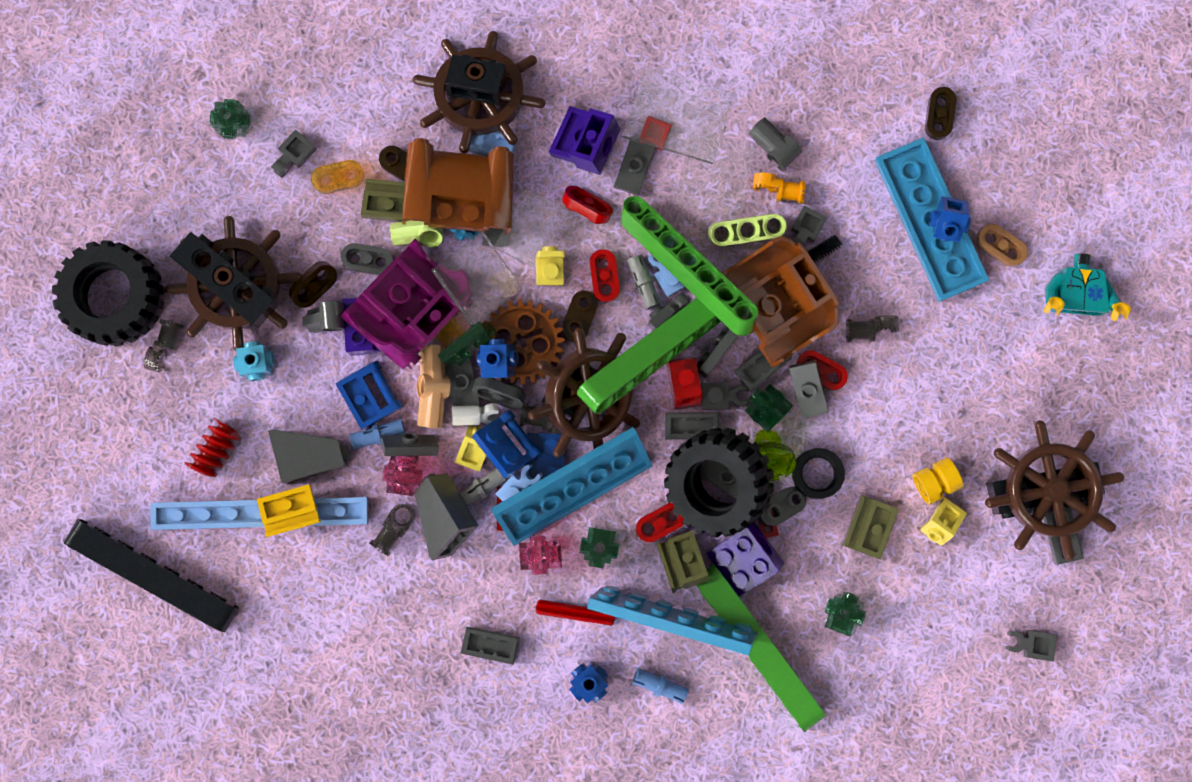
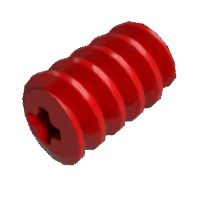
[184,417,241,478]

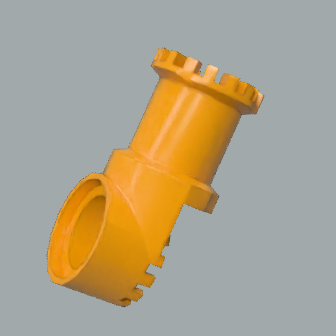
[753,172,806,204]

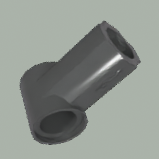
[748,117,802,171]
[302,301,345,333]

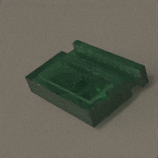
[438,322,497,365]

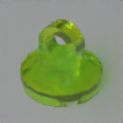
[753,429,796,481]

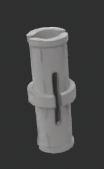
[627,254,661,310]
[460,468,507,507]

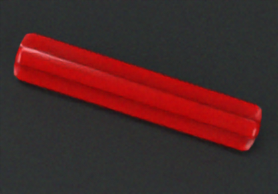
[535,599,615,626]

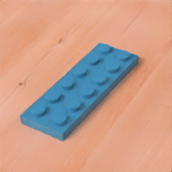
[874,137,989,302]
[491,427,653,546]
[587,585,758,656]

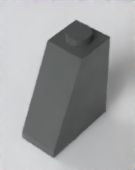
[268,429,351,484]
[414,473,479,560]

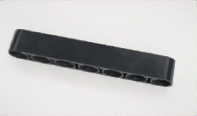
[63,518,239,632]

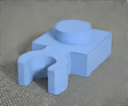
[648,255,685,298]
[495,463,543,501]

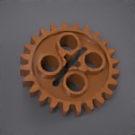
[478,299,565,386]

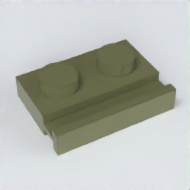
[361,179,411,222]
[842,495,899,560]
[656,530,710,593]

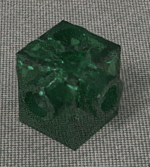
[210,99,250,139]
[744,384,793,433]
[579,527,619,568]
[824,591,867,637]

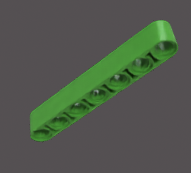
[621,196,758,336]
[577,298,726,414]
[696,564,826,732]

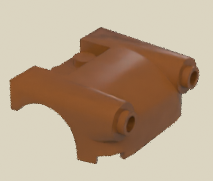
[402,138,514,234]
[722,236,840,368]

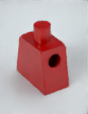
[666,356,702,410]

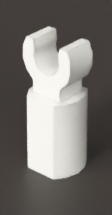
[451,404,499,426]

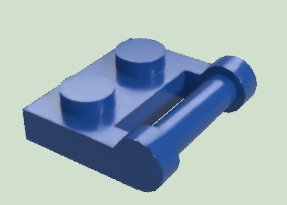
[335,360,404,430]
[472,410,543,479]

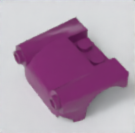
[340,238,473,369]

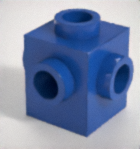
[929,196,971,242]
[477,339,518,378]
[569,662,609,704]

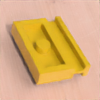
[256,484,321,537]

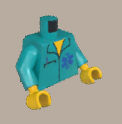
[1043,254,1131,321]

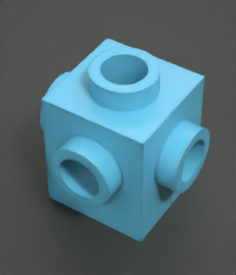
[233,341,275,381]

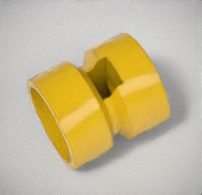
[912,457,963,505]

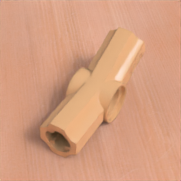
[417,345,450,428]

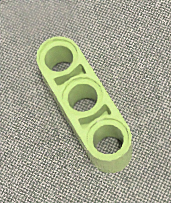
[707,214,787,246]

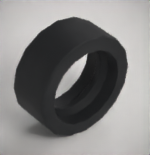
[792,448,845,499]

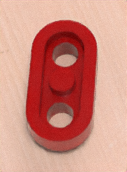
[562,186,613,224]
[590,249,620,303]
[796,350,848,391]
[636,503,684,542]

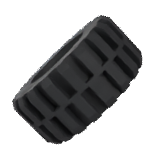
[52,240,165,346]
[664,427,774,537]

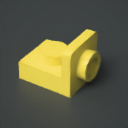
[535,246,565,286]
[455,425,486,472]
[921,497,967,545]

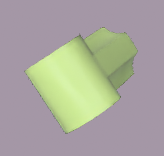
[390,221,444,247]

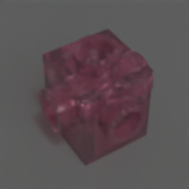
[382,456,423,496]
[519,536,562,575]

